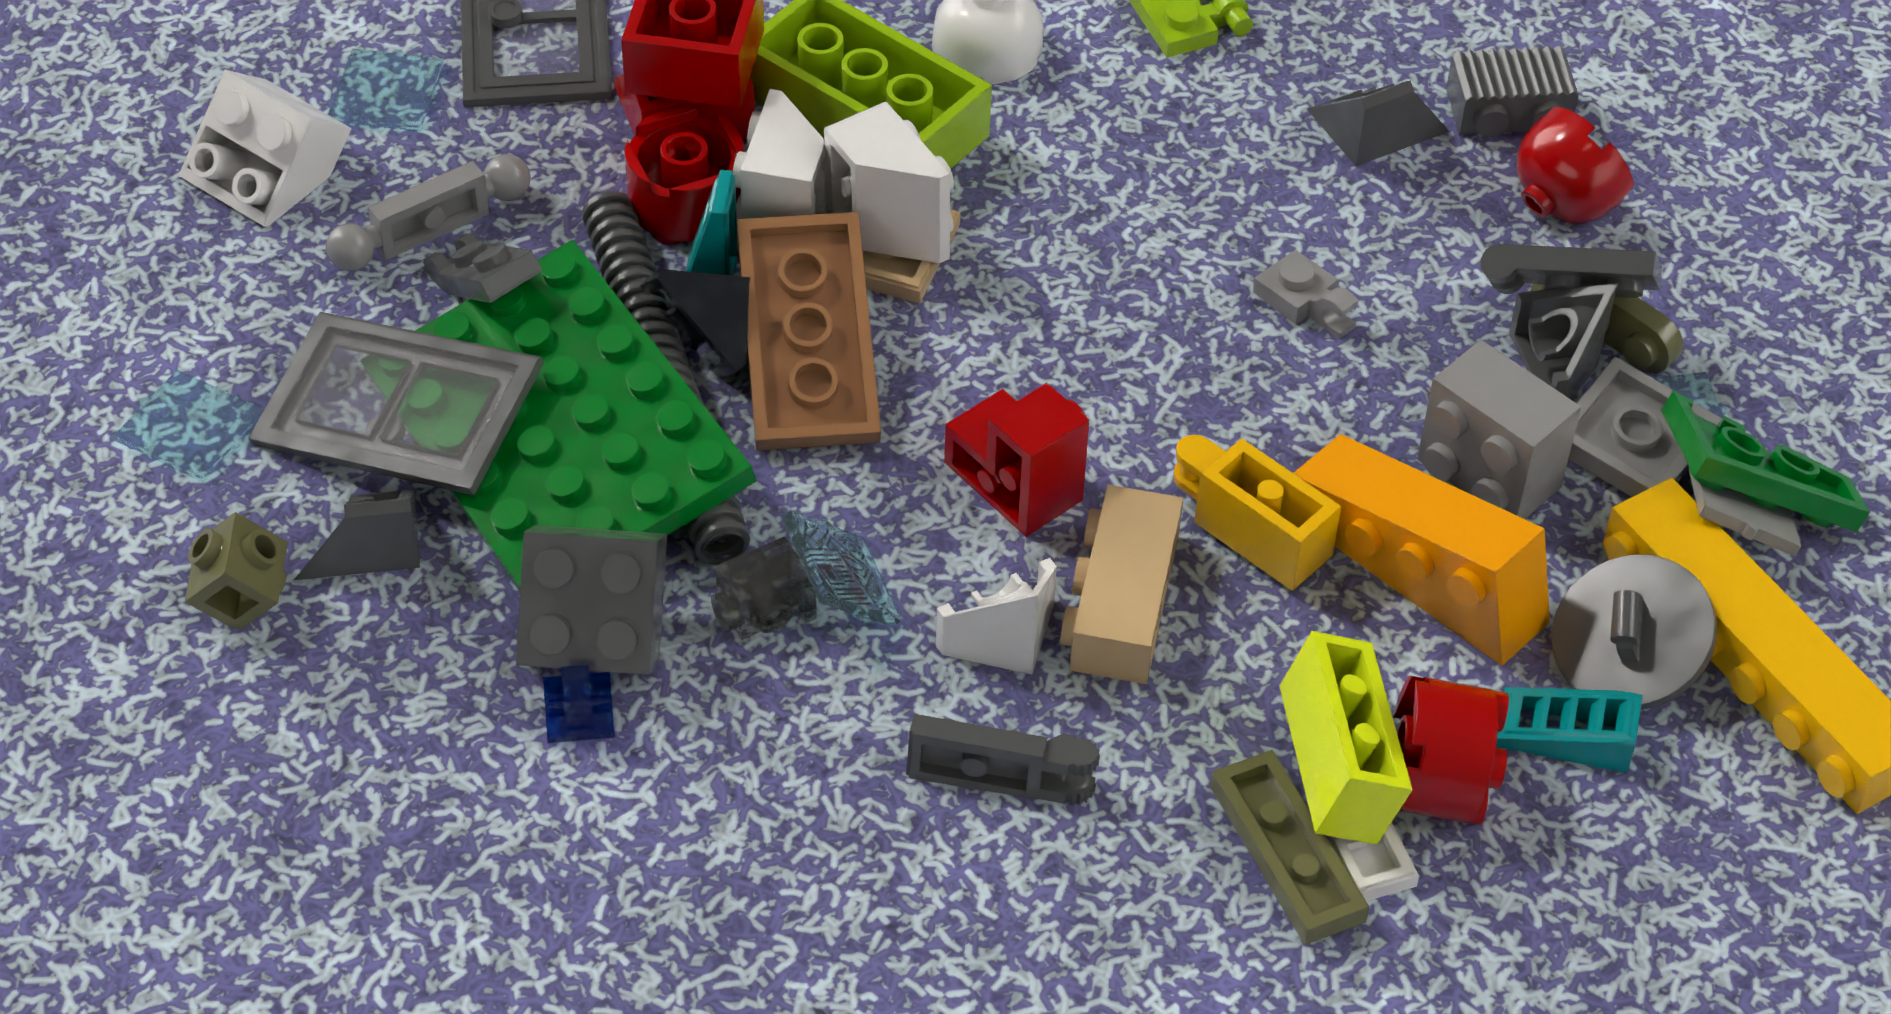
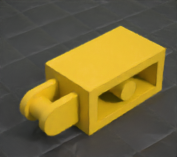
[1173,435,1341,591]

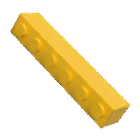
[1602,477,1891,814]

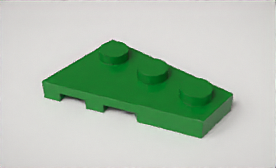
[1661,390,1870,532]

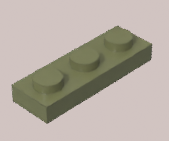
[1210,750,1369,945]

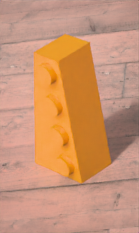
[1293,434,1550,666]

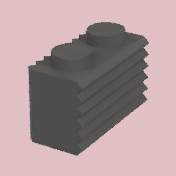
[1446,45,1579,137]

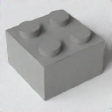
[1417,339,1581,519]

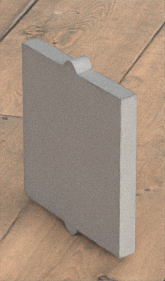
[1688,467,1801,557]

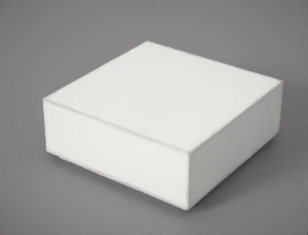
[1328,823,1419,901]

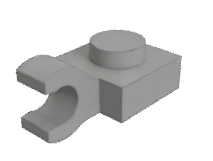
[1253,250,1359,339]

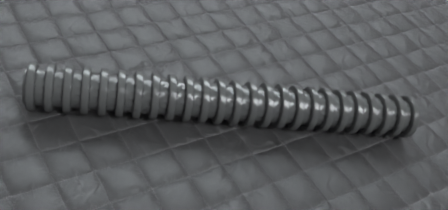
[581,191,751,564]

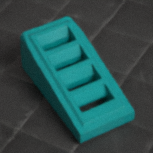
[686,170,737,276]
[1496,687,1642,773]

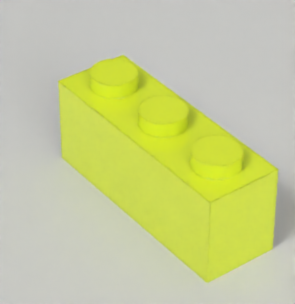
[1279,631,1412,845]

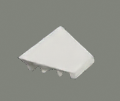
[936,558,1057,674]

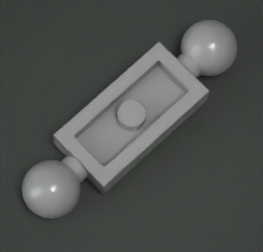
[326,154,531,271]

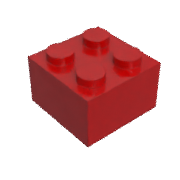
[621,0,764,108]

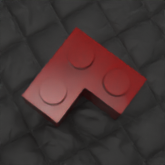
[944,383,1089,537]

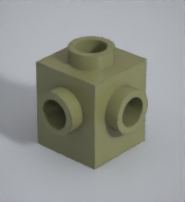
[185,512,288,629]

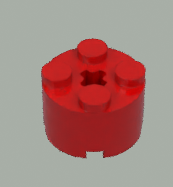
[624,107,744,245]
[1393,676,1509,825]

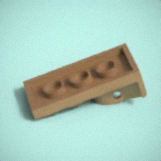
[737,212,881,451]

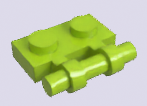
[1129,0,1253,58]

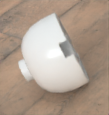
[932,0,1044,84]

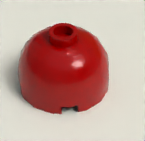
[1516,106,1634,224]

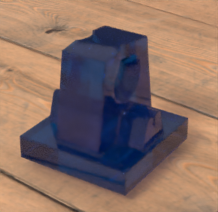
[543,665,615,743]

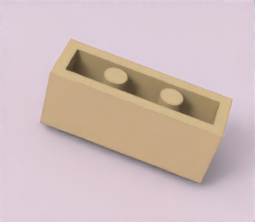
[1060,484,1183,684]

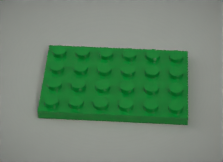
[361,239,757,592]

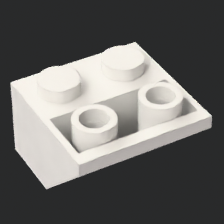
[178,70,352,227]
[733,89,826,219]
[824,102,954,263]

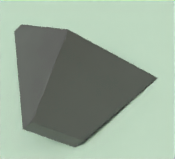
[1309,80,1449,166]
[1509,284,1618,401]
[294,489,420,580]

